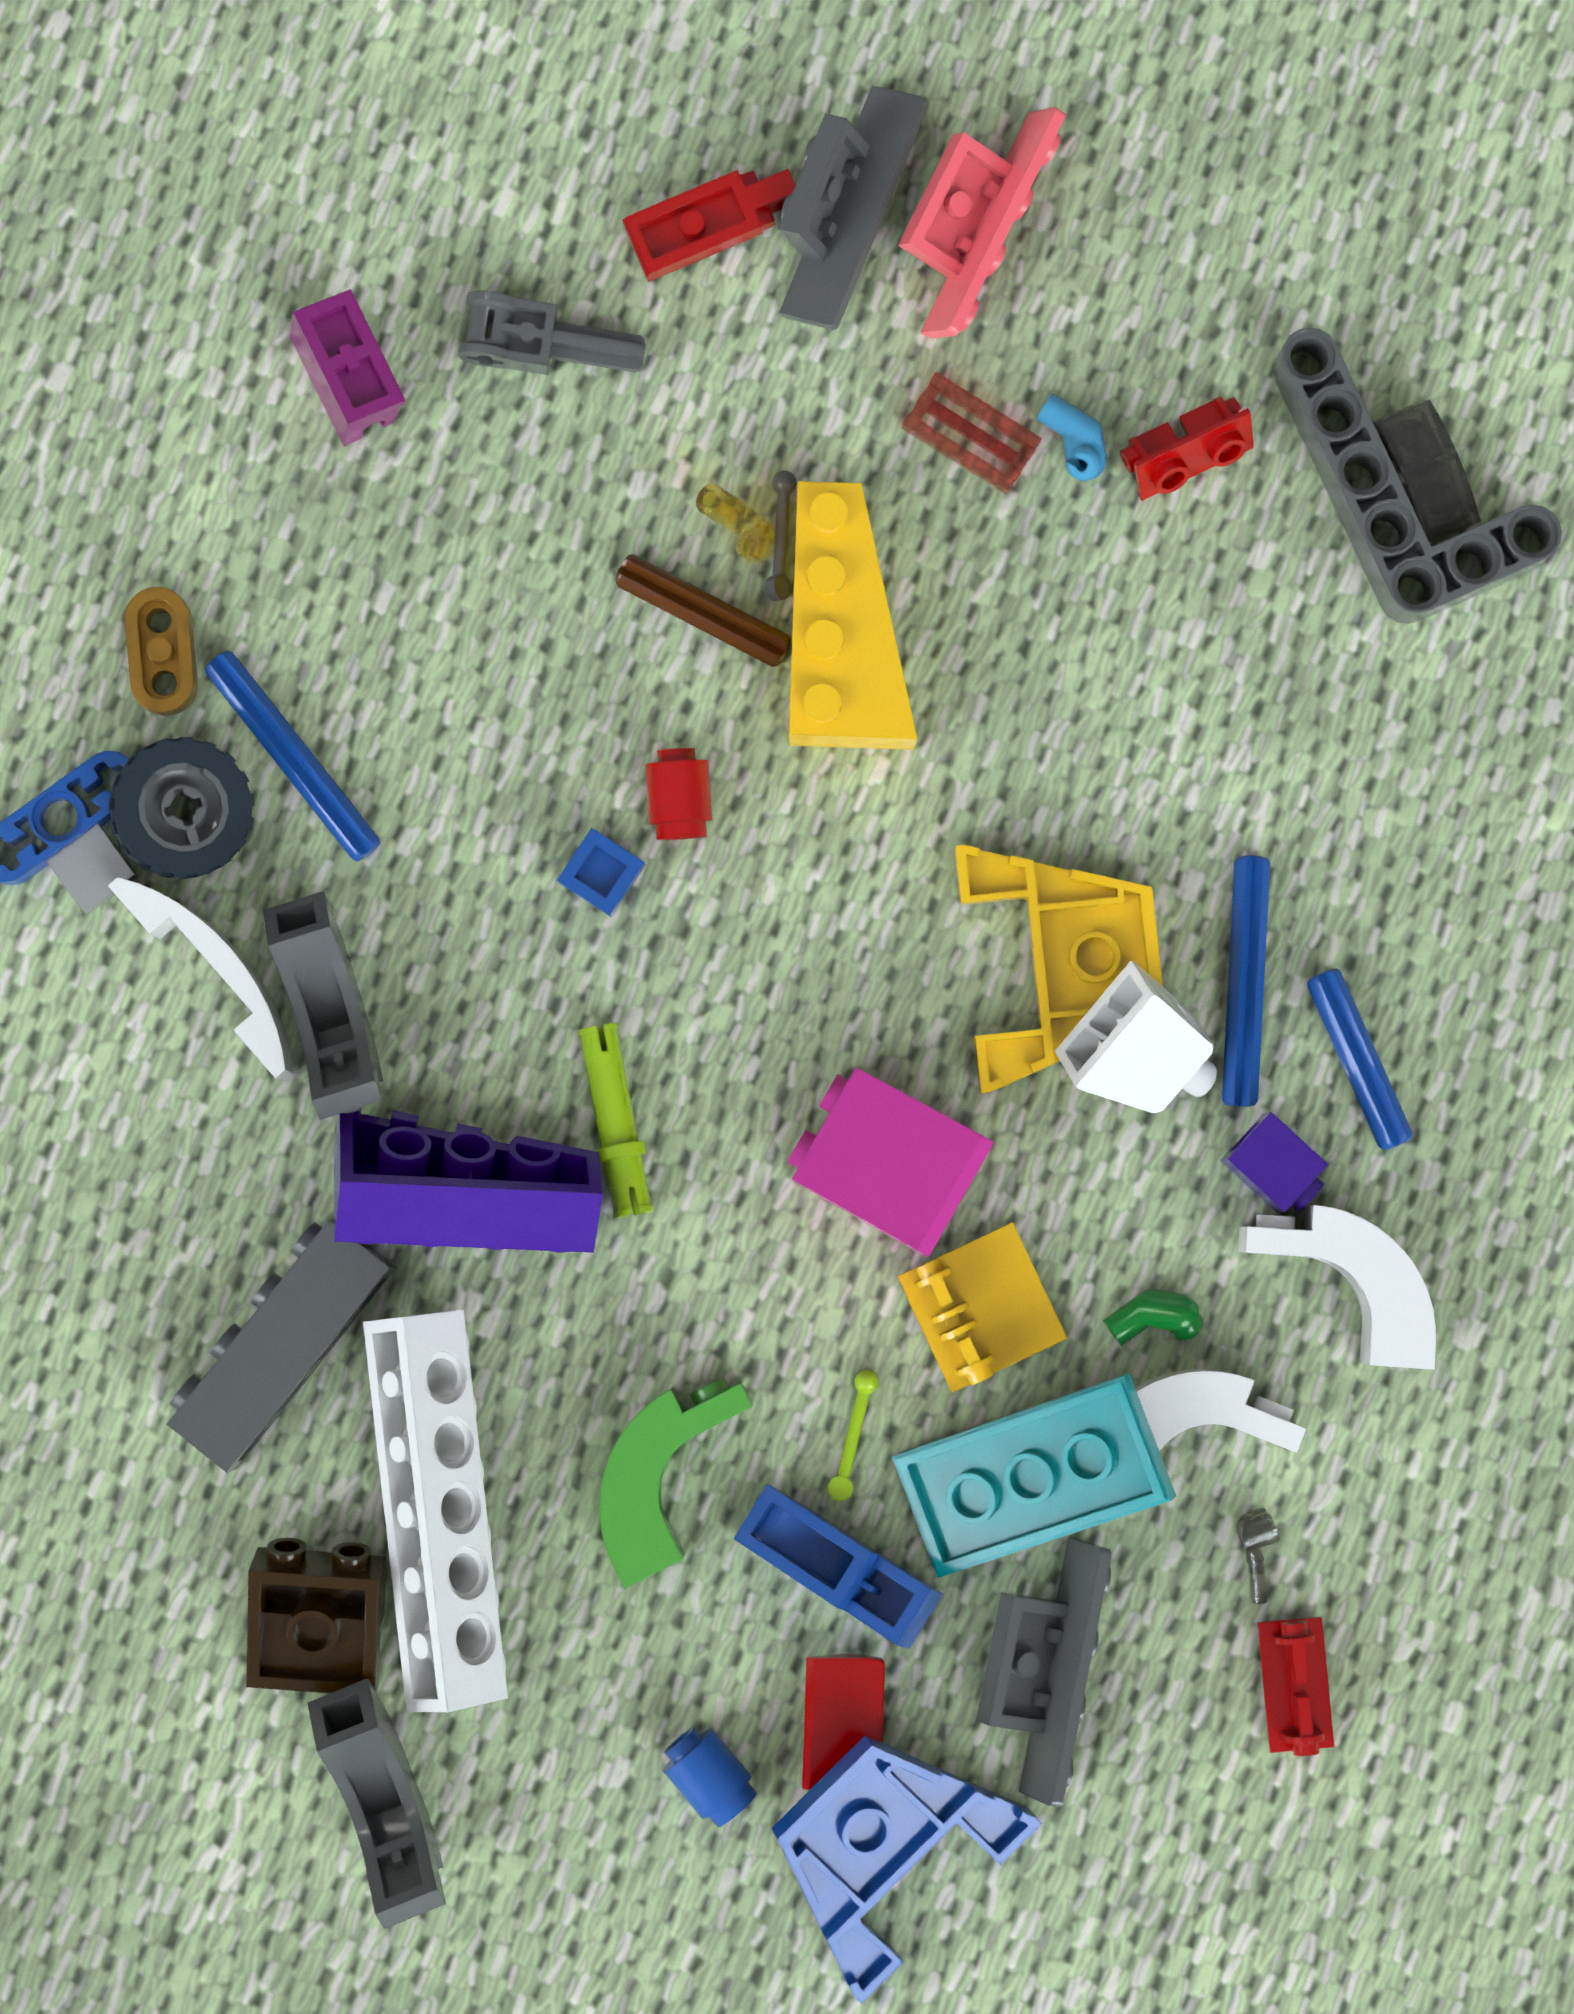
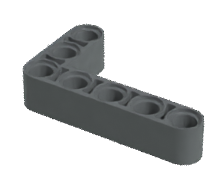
[1273,327,1562,624]

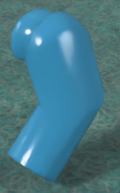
[1037,393,1107,481]

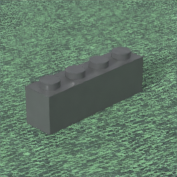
[166,1220,397,1473]

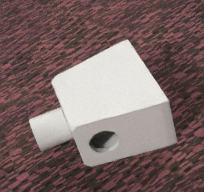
[1054,960,1217,1113]

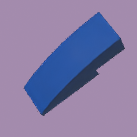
[733,1484,943,1649]

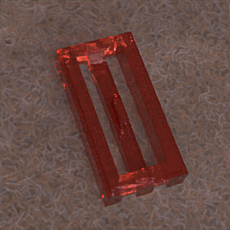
[902,372,1042,495]

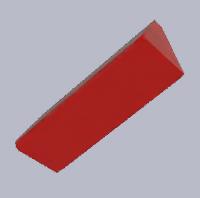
[802,1654,885,1790]

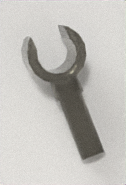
[1236,1508,1280,1604]

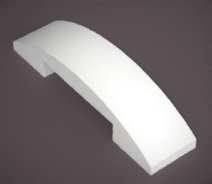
[108,877,294,1081]

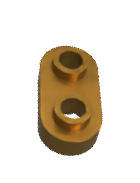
[125,587,198,716]

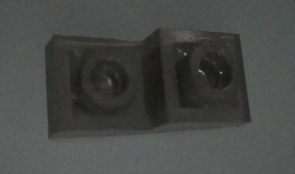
[1373,400,1481,543]

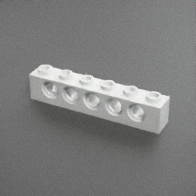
[363,1309,508,1713]

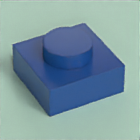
[556,828,646,918]

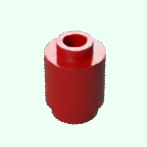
[645,748,712,840]

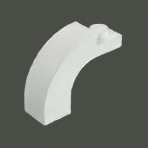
[1238,1205,1436,1370]
[1135,1369,1306,1453]

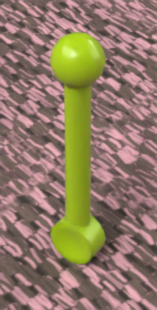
[828,1369,879,1501]

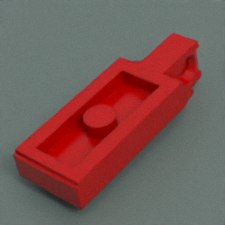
[622,169,796,282]

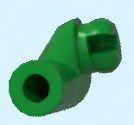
[1103,1289,1203,1346]

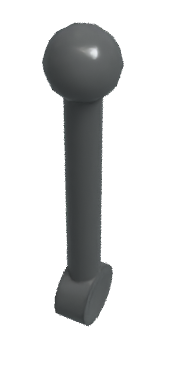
[765,471,797,601]

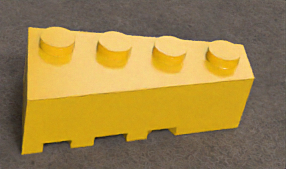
[789,481,917,750]

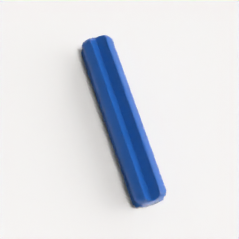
[1307,968,1413,1150]

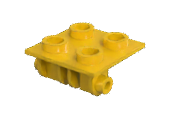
[897,1222,1068,1393]

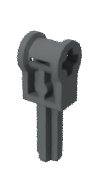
[457,290,646,375]

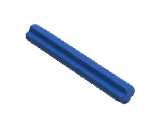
[205,650,381,862]
[1222,855,1270,1107]

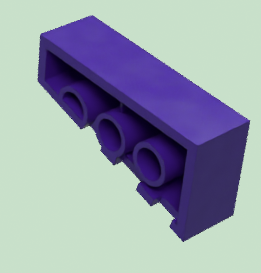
[334,1108,603,1253]

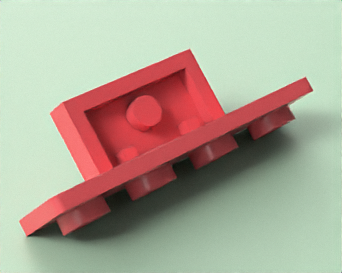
[898,107,1066,339]

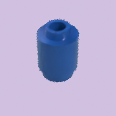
[663,1727,757,1827]

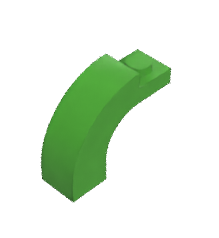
[599,1376,753,1589]

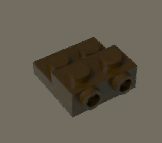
[246,1537,386,1693]

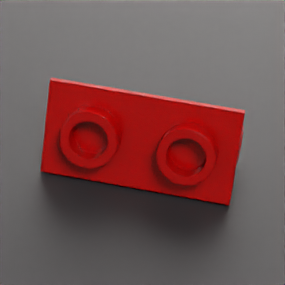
[1120,396,1254,501]
[1257,1617,1335,1756]

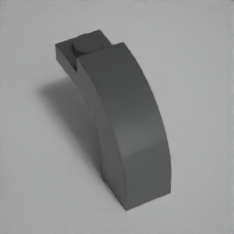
[263,891,383,1120]
[307,1678,446,1929]

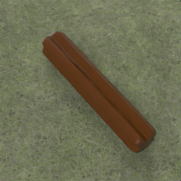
[615,554,790,667]

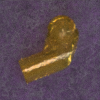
[696,484,776,563]

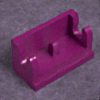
[290,289,406,447]

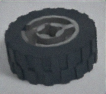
[108,737,255,879]

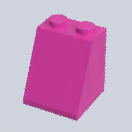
[787,1067,994,1257]

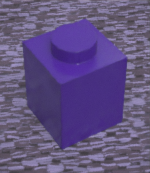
[1220,1112,1328,1213]

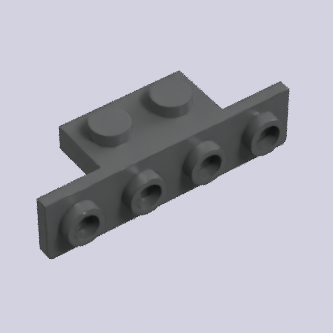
[778,85,928,330]
[976,1537,1111,1807]

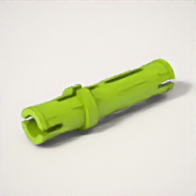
[577,1023,654,1219]

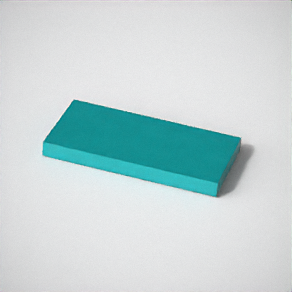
[892,1373,1176,1578]

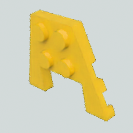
[954,845,1163,1094]

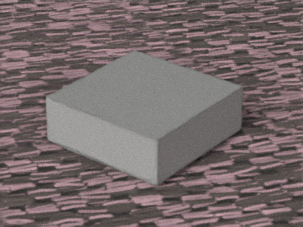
[46,824,139,914]

